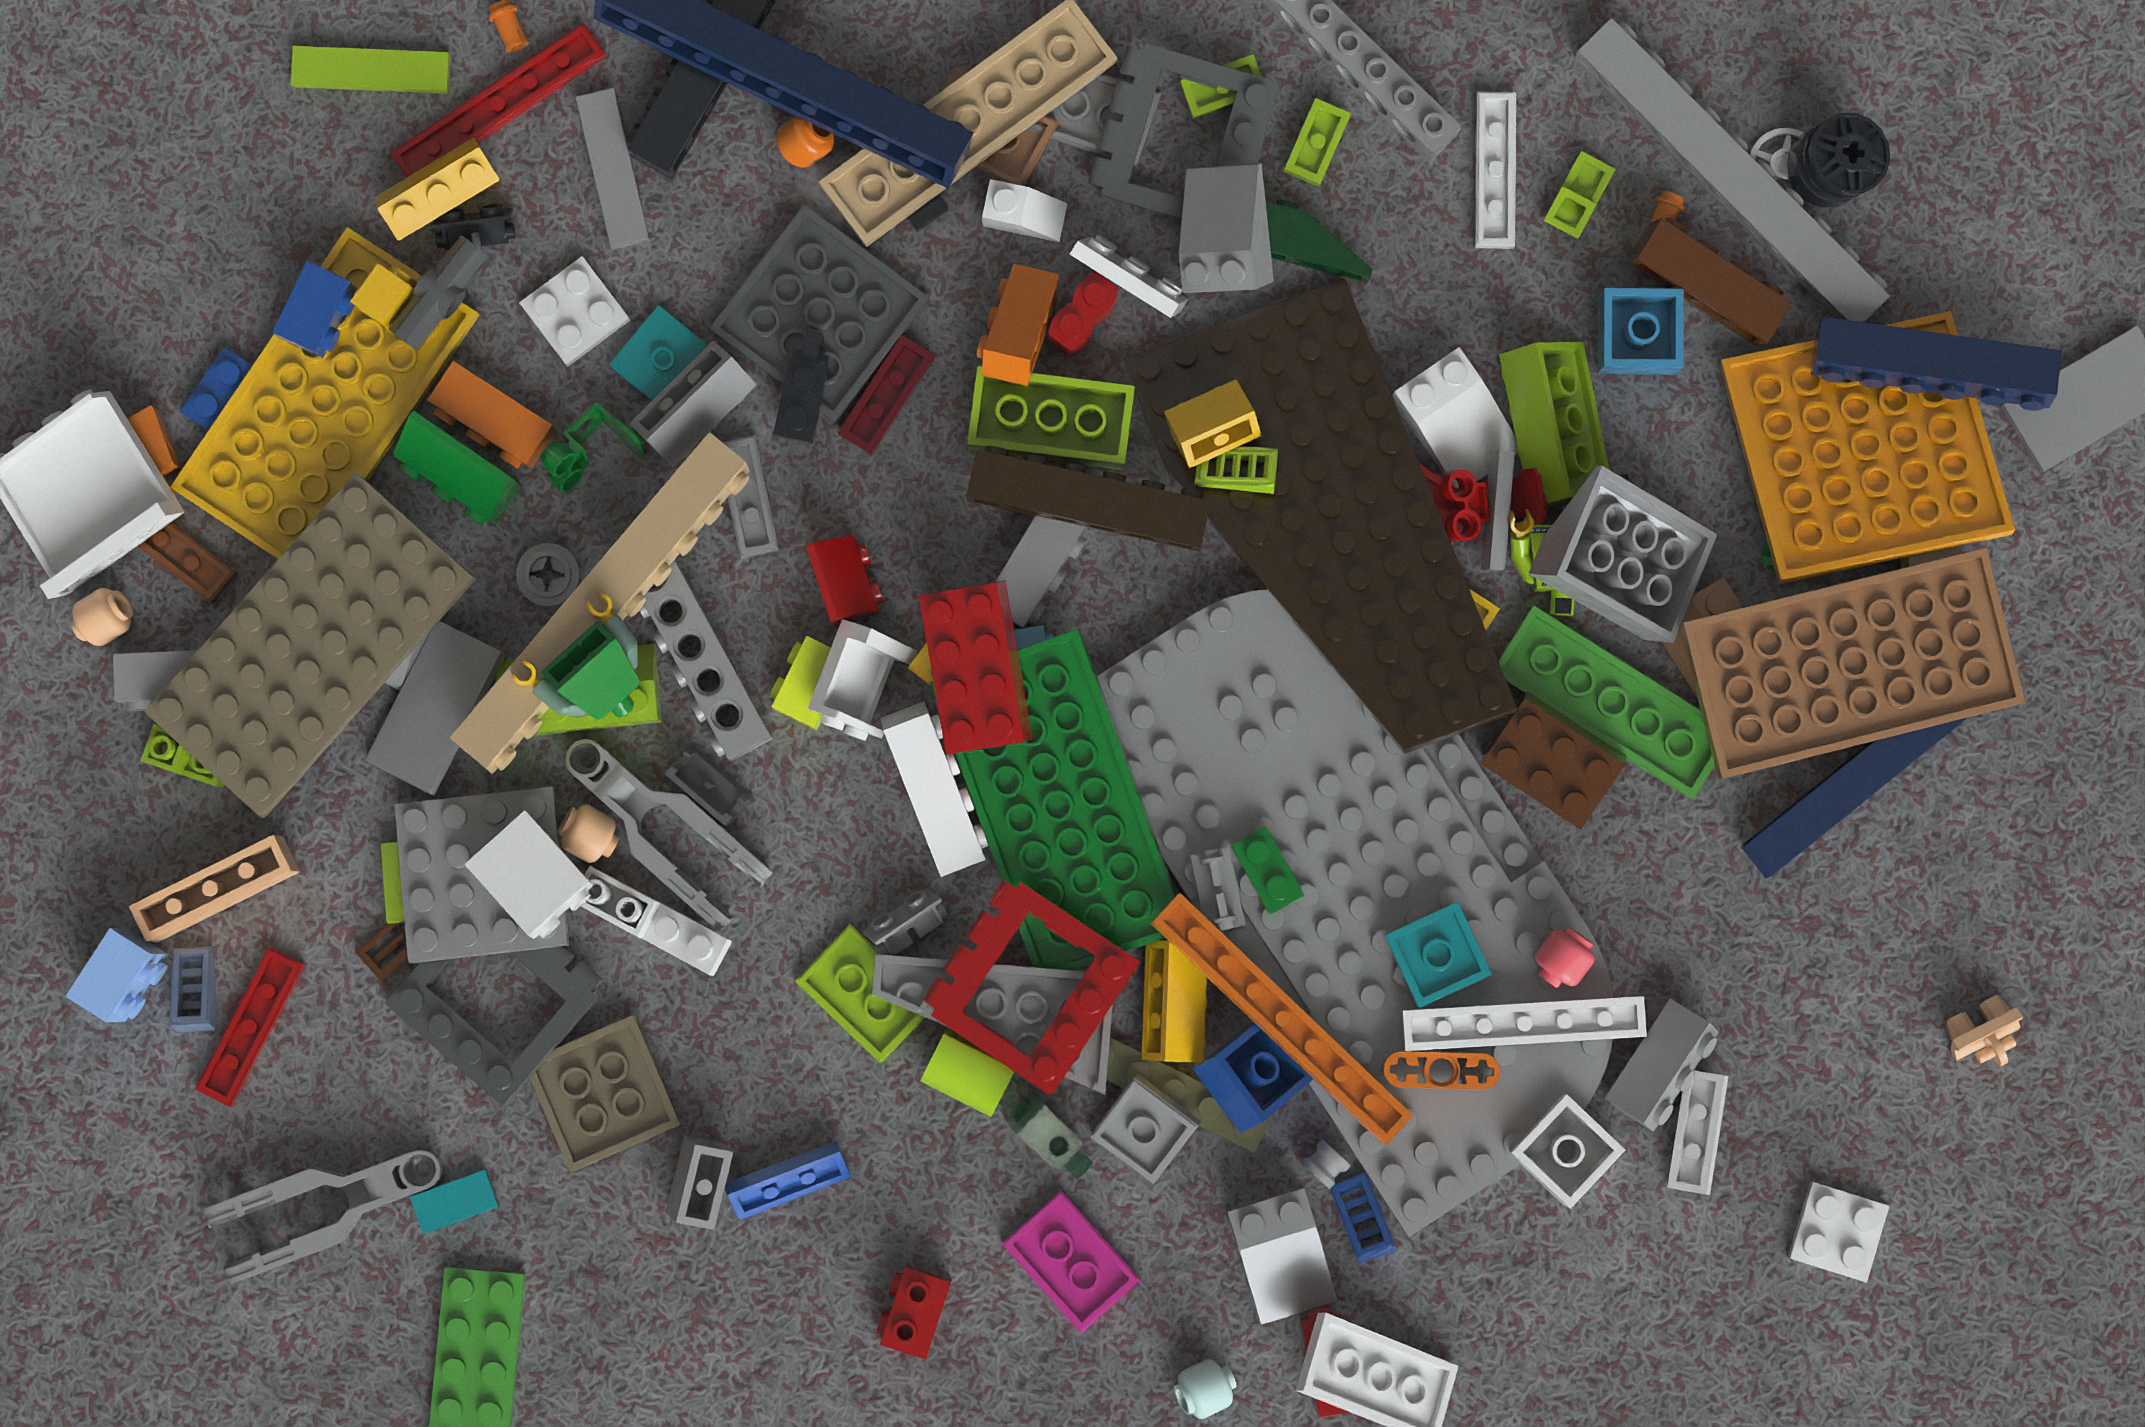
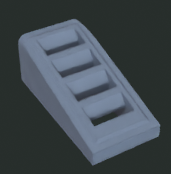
[169,946,216,1032]

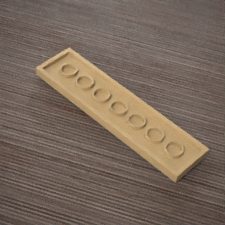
[819,0,1118,247]

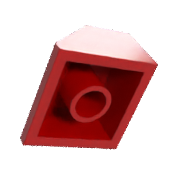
[805,535,884,628]

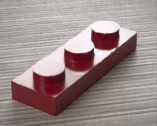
[838,335,935,456]

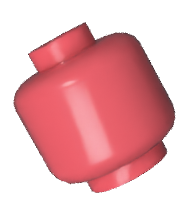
[1535,926,1595,988]

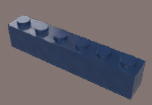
[1811,317,2062,411]

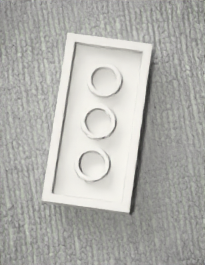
[1295,1313,1458,1427]

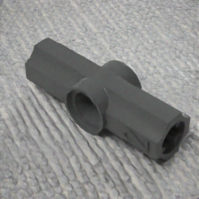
[389,235,490,351]

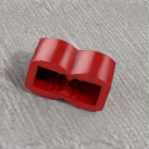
[1048,272,1118,358]

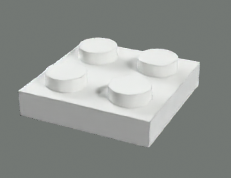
[519,256,630,367]
[1788,1181,1889,1283]

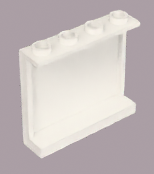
[0,389,184,599]

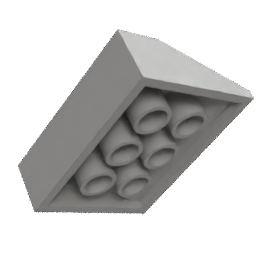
[1528,465,1717,643]

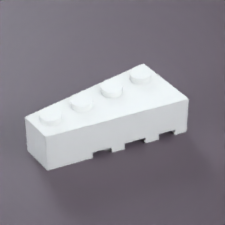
[880,701,989,877]

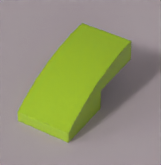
[1544,151,1616,239]

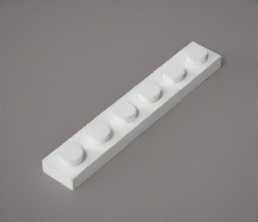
[1401,996,1647,1051]

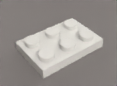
[1070,235,1188,318]

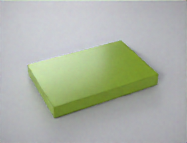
[795,924,925,1064]

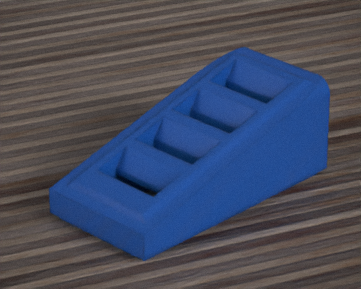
[1330,1172,1396,1264]

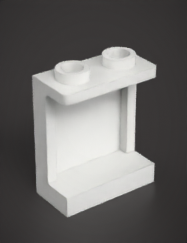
[808,619,917,741]
[464,811,593,939]

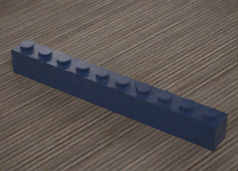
[593,0,974,189]

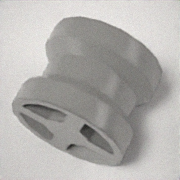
[1300,1139,1351,1189]

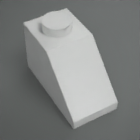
[982,179,1067,242]

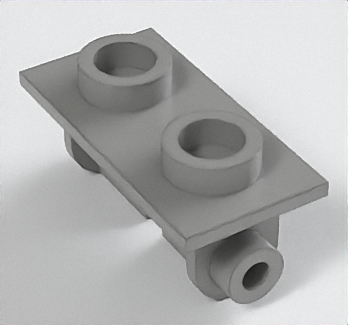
[1190,847,1245,931]
[862,888,948,956]

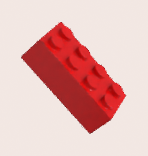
[919,580,1033,755]

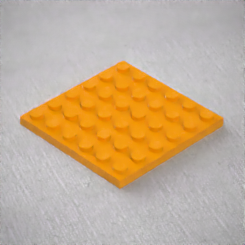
[1719,311,2015,584]

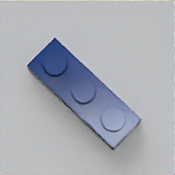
[725,1141,851,1220]

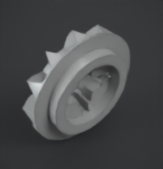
[516,543,580,607]

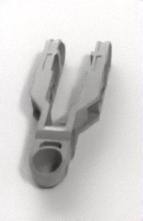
[565,739,773,932]
[203,1149,442,1285]

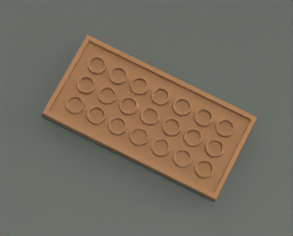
[1680,548,2026,779]

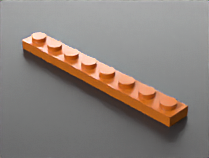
[1150,893,1413,1145]

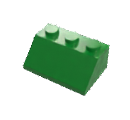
[393,410,522,526]

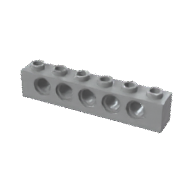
[1262,0,1461,163]
[639,559,773,761]

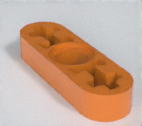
[1382,1051,1500,1090]

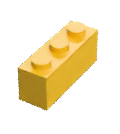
[373,138,500,241]
[1141,940,1208,1062]

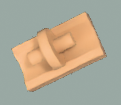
[1946,995,2023,1067]

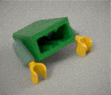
[511,593,639,720]

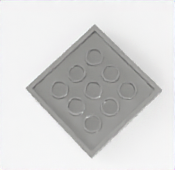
[394,787,570,963]

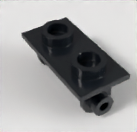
[431,203,516,251]

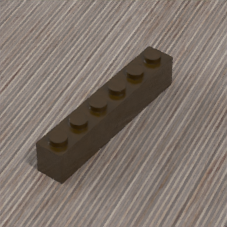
[966,446,1211,552]

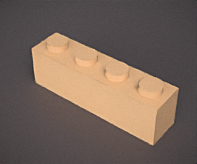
[129,835,300,943]

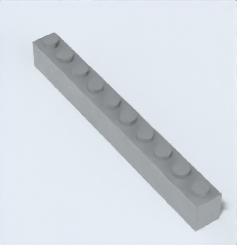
[1575,18,1890,322]

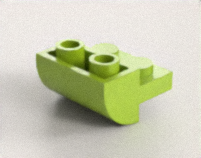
[920,1027,1014,1117]

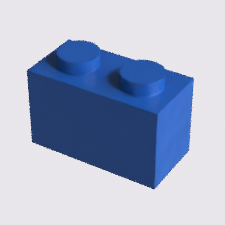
[272,261,357,359]

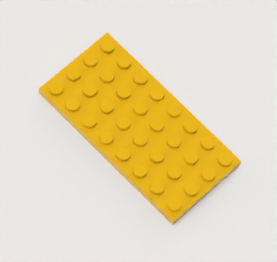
[170,227,480,559]

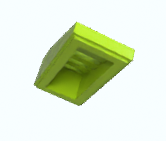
[1195,447,1278,494]

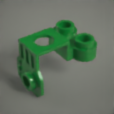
[540,401,646,493]

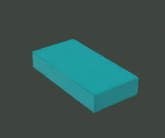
[410,1169,500,1235]

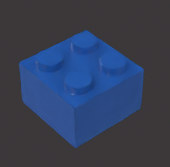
[1193,1021,1313,1133]

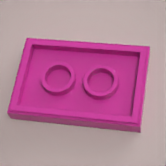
[1001,1190,1141,1333]

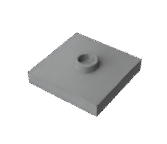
[1090,1073,1201,1184]

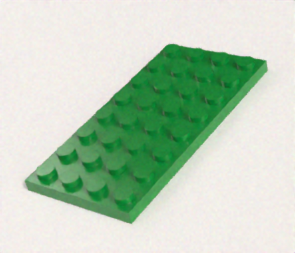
[929,628,1177,971]

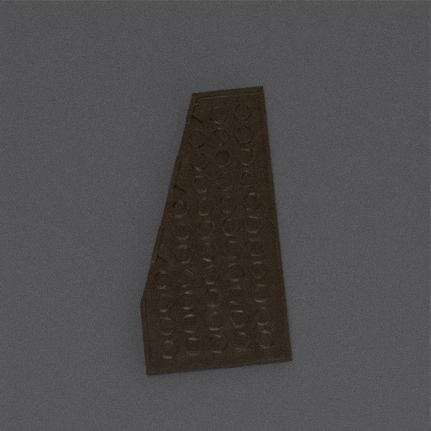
[1124,278,1517,754]

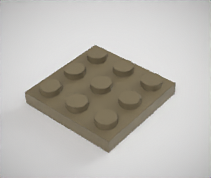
[530,1014,682,1173]

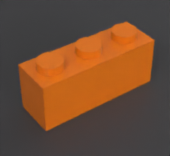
[977,264,1059,386]
[427,361,557,469]

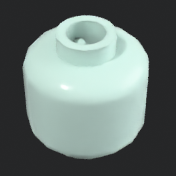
[1174,1359,1236,1419]

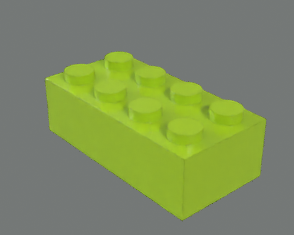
[967,366,1135,470]

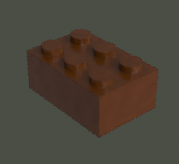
[1481,691,1627,830]

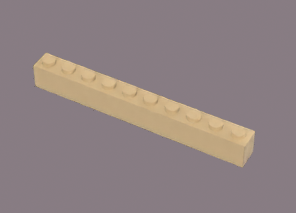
[449,432,750,774]

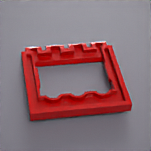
[922,880,1140,1096]

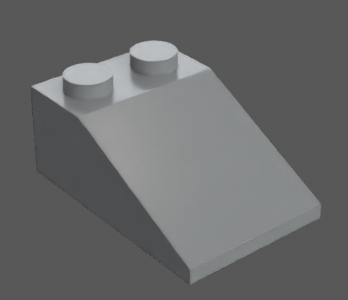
[1179,163,1274,293]
[1226,1186,1337,1325]

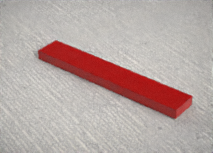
[389,22,607,178]

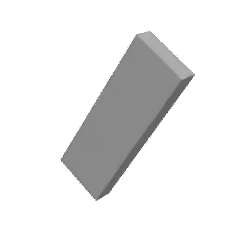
[723,435,780,559]
[1480,450,1515,572]

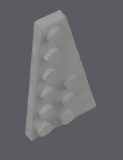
[872,954,1113,1094]

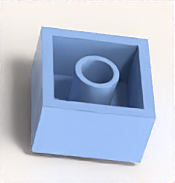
[65,928,169,1022]

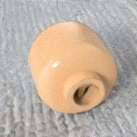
[71,587,133,646]
[557,804,619,863]

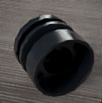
[1787,113,1890,208]

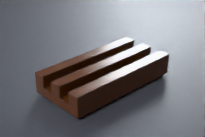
[355,922,408,981]

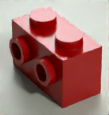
[876,1265,952,1360]

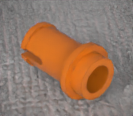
[488,0,529,53]
[1649,190,1685,224]

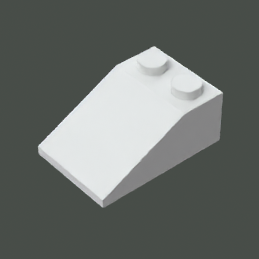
[1392,347,1518,488]

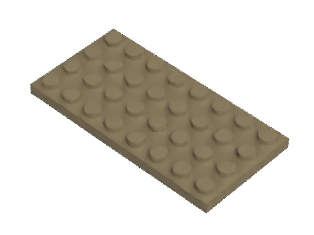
[144,472,476,818]

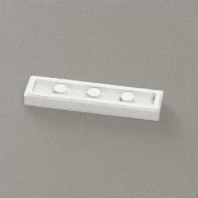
[1475,91,1516,249]

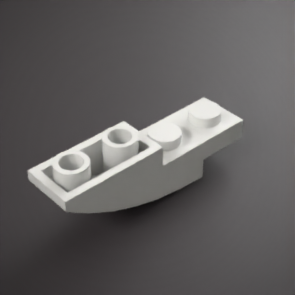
[581,866,732,976]

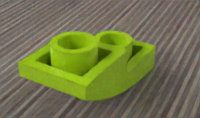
[140,724,224,789]

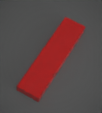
[195,947,306,1107]

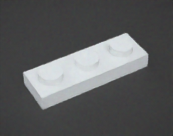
[1667,1070,1728,1195]

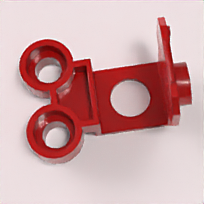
[1441,468,1548,541]

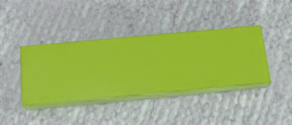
[290,46,451,94]

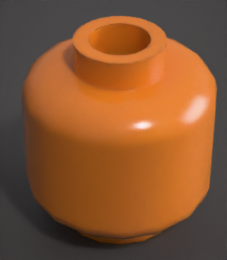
[776,115,834,168]

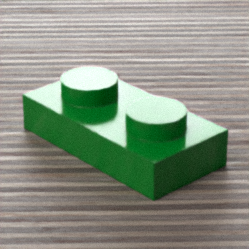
[1230,826,1305,915]

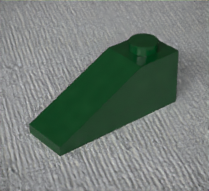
[1266,199,1373,283]

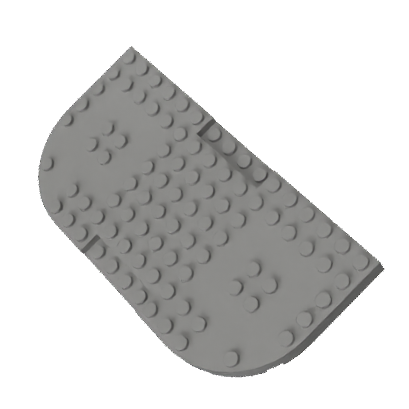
[1097,589,1613,1237]

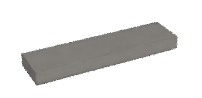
[576,88,650,250]

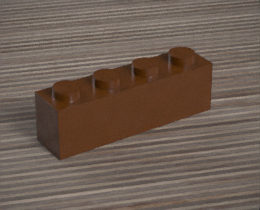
[1626,218,1792,346]

